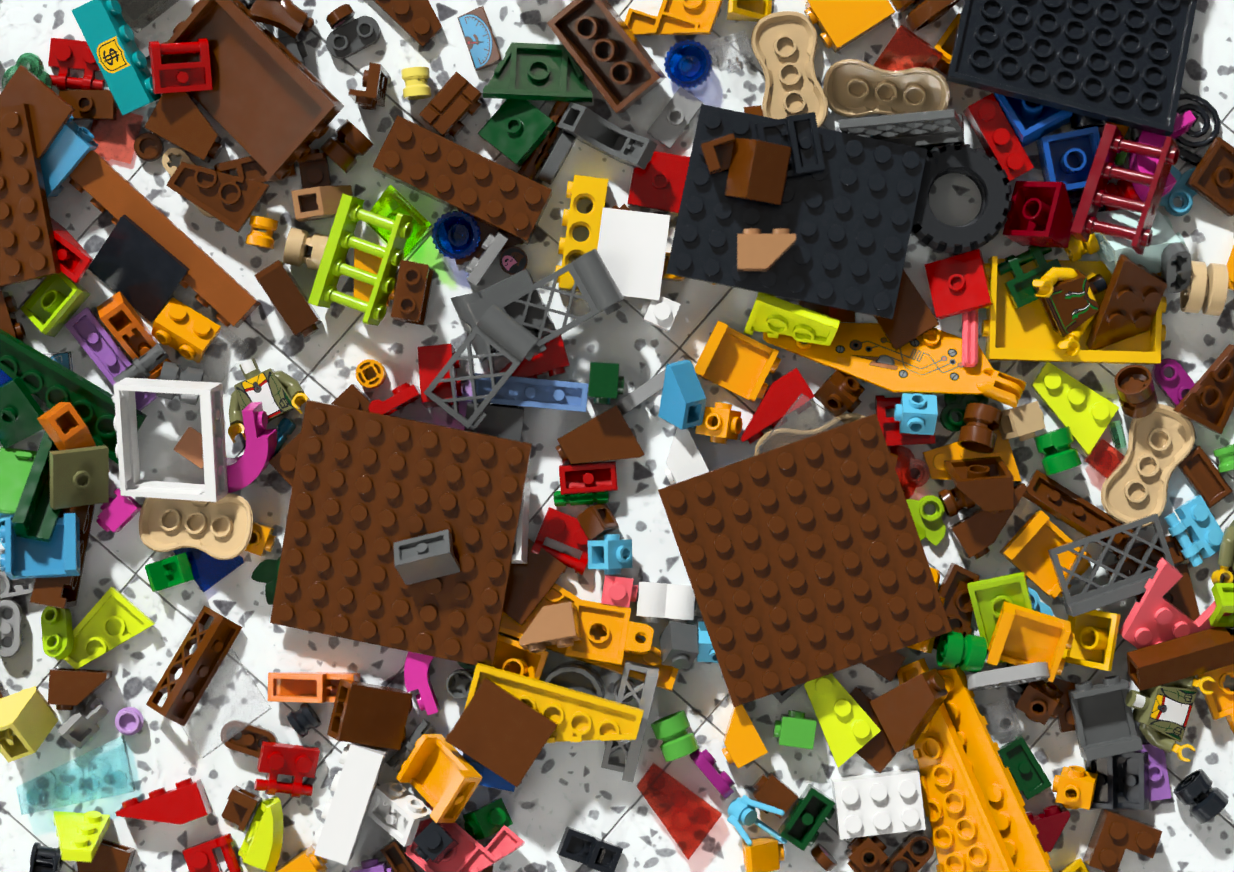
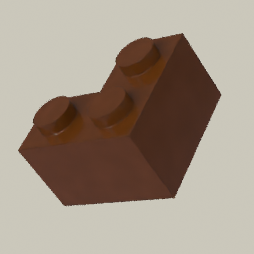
[1083,809,1163,872]

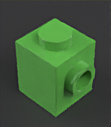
[773,710,817,750]

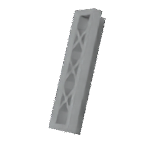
[601,660,659,783]

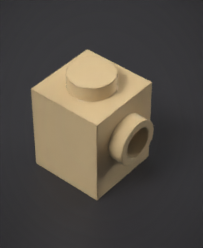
[999,401,1046,441]

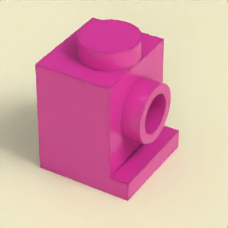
[96,488,142,533]

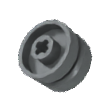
[544,661,605,698]

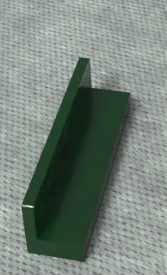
[12,431,62,542]

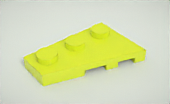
[743,292,840,346]
[1031,361,1119,455]
[804,673,881,768]

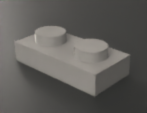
[465,230,508,286]

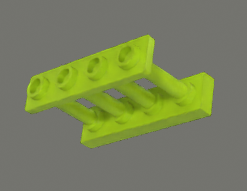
[308,194,413,326]

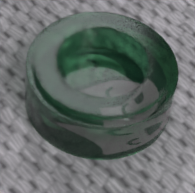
[1109,420,1127,449]

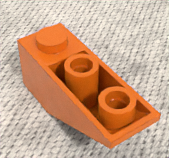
[37,402,96,450]

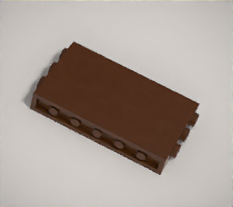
[150,0,344,181]

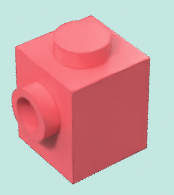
[601,575,638,608]

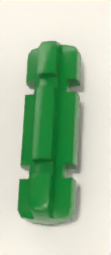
[553,491,609,507]

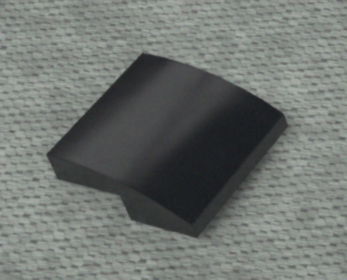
[755,112,825,178]
[1086,751,1149,810]

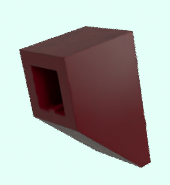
[1026,805,1070,853]

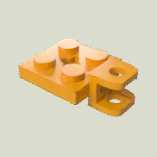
[565,599,654,666]
[1196,664,1234,733]

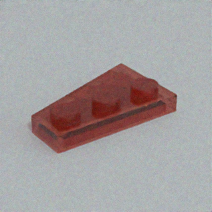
[636,762,722,860]

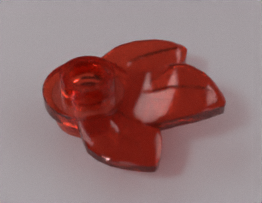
[889,445,930,499]

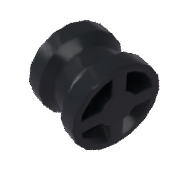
[286,703,322,738]

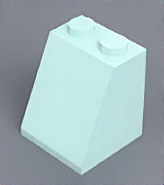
[1094,209,1186,274]

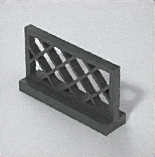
[839,109,965,148]
[1048,513,1181,617]

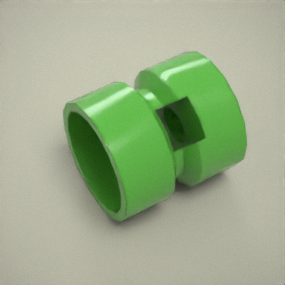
[651,710,699,762]

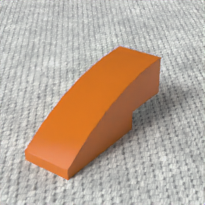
[268,672,360,703]

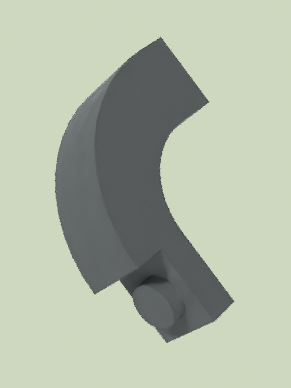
[557,102,658,170]

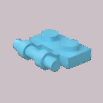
[1164,495,1224,567]

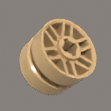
[1180,261,1229,316]

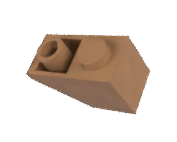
[291,185,353,222]
[737,228,796,271]
[519,601,581,653]

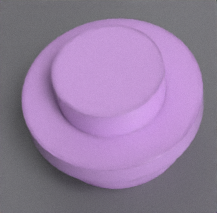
[115,707,144,736]

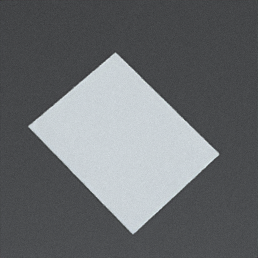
[597,207,670,300]

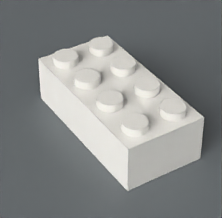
[312,743,389,865]

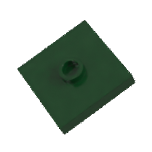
[478,99,556,168]
[0,377,44,449]

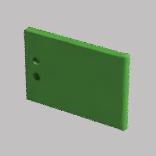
[0,447,37,515]

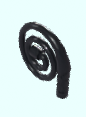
[1162,93,1221,167]

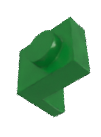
[145,552,194,592]
[463,798,513,840]

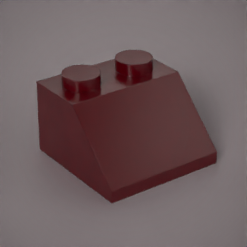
[1002,181,1074,248]

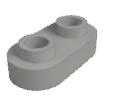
[0,599,22,657]

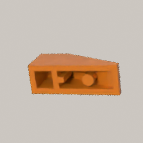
[97,291,172,379]

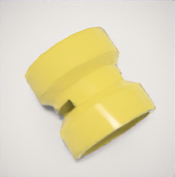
[401,67,432,100]

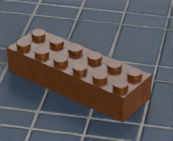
[373,115,552,245]

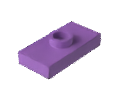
[1138,743,1172,802]

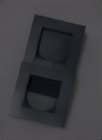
[557,826,623,872]

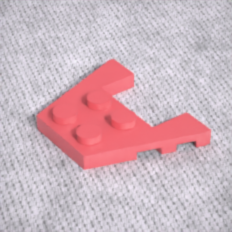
[1119,557,1232,649]
[405,801,525,872]

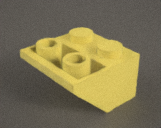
[0,686,58,763]

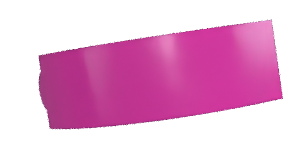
[1129,110,1196,202]
[226,402,277,493]
[404,651,440,716]

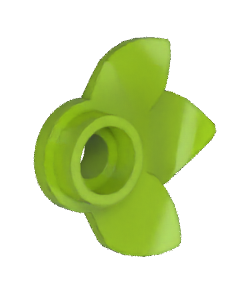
[906,495,946,546]

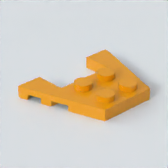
[624,0,723,36]

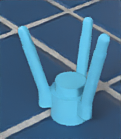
[727,795,787,846]

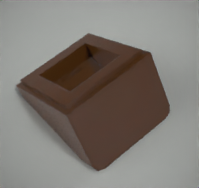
[577,503,619,540]

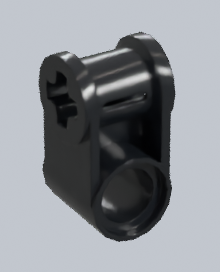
[29,842,64,872]

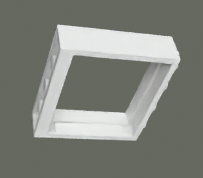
[112,378,228,502]

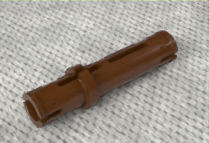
[517,101,569,181]

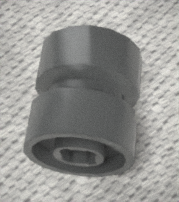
[156,361,204,405]

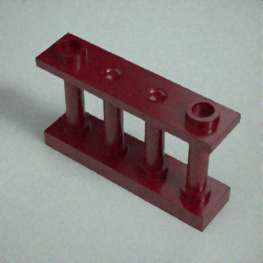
[1070,123,1179,255]

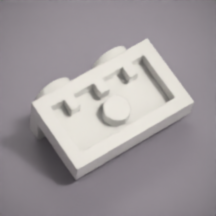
[367,781,432,847]

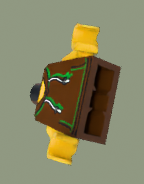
[1032,267,1107,357]

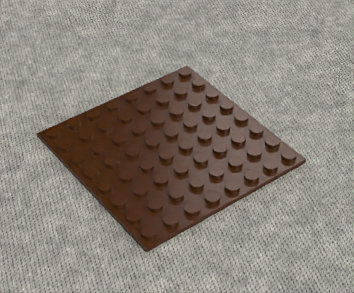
[270,400,532,667]
[658,413,952,707]

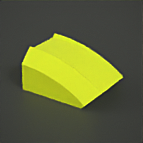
[238,796,284,872]

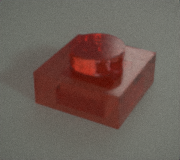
[1083,439,1125,479]

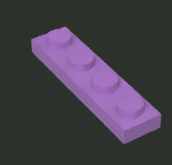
[64,307,158,411]

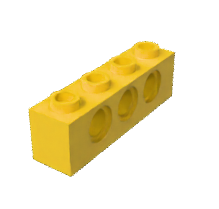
[555,175,608,293]

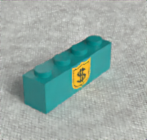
[71,0,161,116]

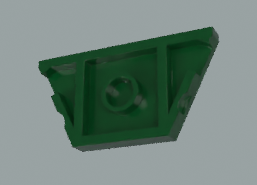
[483,42,593,103]

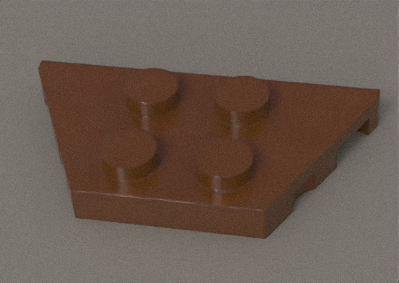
[1086,254,1167,350]

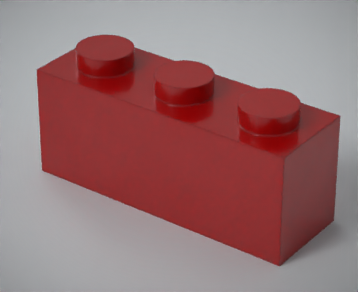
[963,93,1034,184]

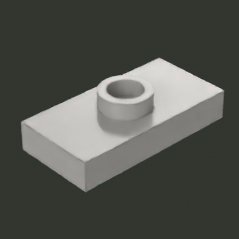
[647,86,703,149]

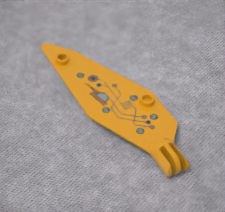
[763,323,1027,408]

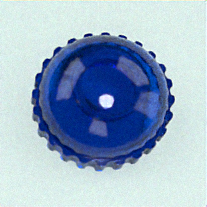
[664,39,713,89]
[432,211,481,259]

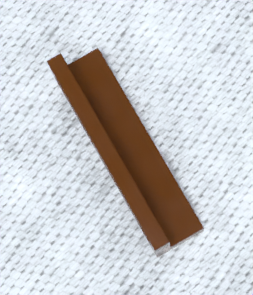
[146,605,242,726]

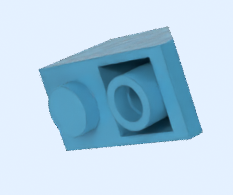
[658,360,707,430]

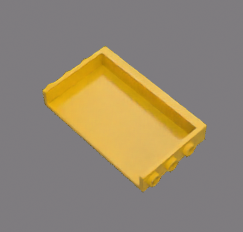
[981,256,1167,365]

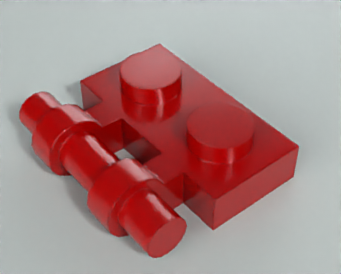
[46,38,105,90]
[254,741,320,798]

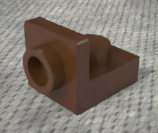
[297,149,332,189]

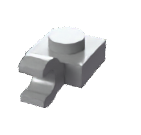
[58,696,109,749]

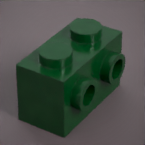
[588,362,624,405]
[778,784,836,851]

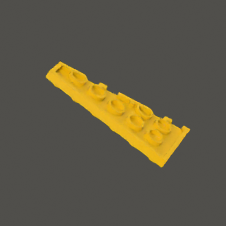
[464,663,644,743]

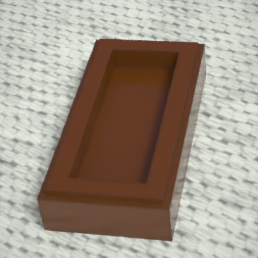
[1178,445,1233,508]

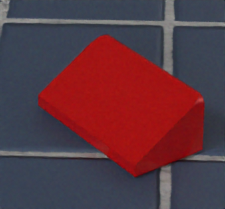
[559,461,618,495]

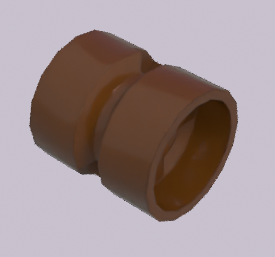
[320,119,374,174]
[1114,365,1158,418]
[957,403,1003,454]

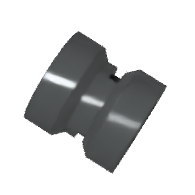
[446,669,473,699]

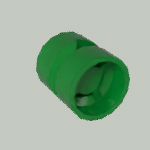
[1034,426,1082,475]
[936,631,987,673]

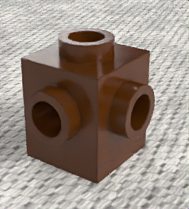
[814,370,865,417]
[1015,680,1064,725]
[845,835,889,872]

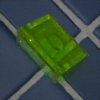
[366,185,435,259]

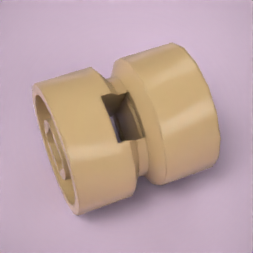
[283,228,329,271]

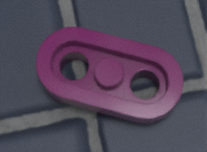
[1152,358,1195,407]
[689,749,735,799]

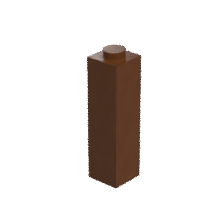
[1127,627,1234,691]

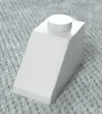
[664,427,709,485]

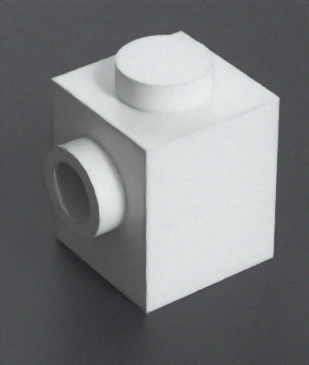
[640,295,681,332]

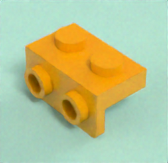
[151,297,221,363]

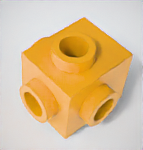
[695,402,743,444]
[1052,766,1098,810]

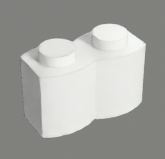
[636,581,695,624]

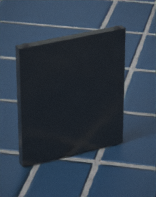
[88,215,190,323]

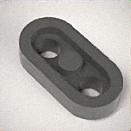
[326,16,381,59]

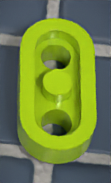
[41,606,74,660]

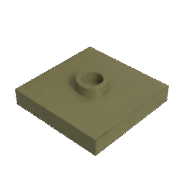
[50,445,109,509]

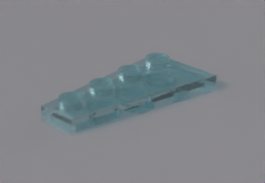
[16,735,135,815]

